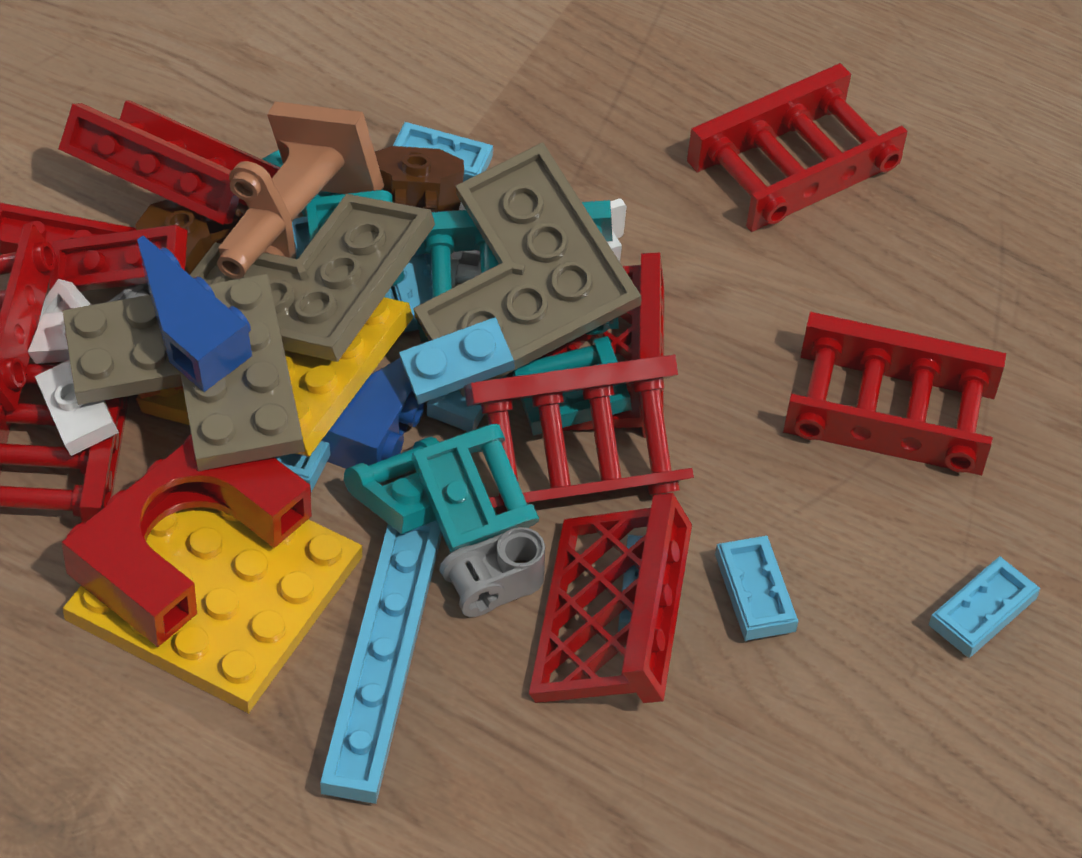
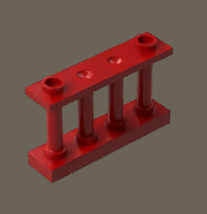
[687,63,908,232]
[58,100,280,224]
[0,223,56,412]
[783,312,1007,476]
[464,354,694,515]
[0,363,130,522]

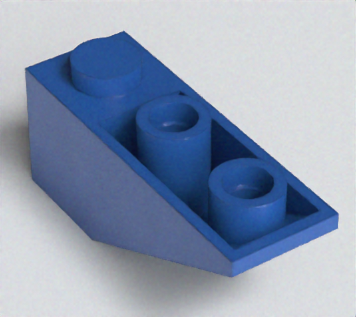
[137,236,252,392]
[321,358,425,469]

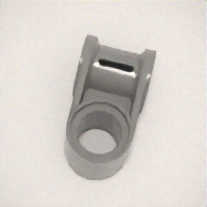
[439,527,545,617]

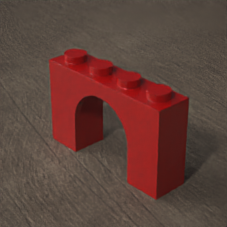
[61,434,312,647]

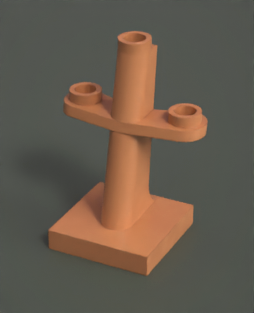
[217,101,384,279]

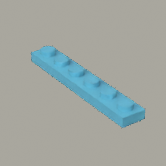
[320,520,442,804]

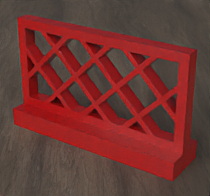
[542,252,664,438]
[529,493,692,703]

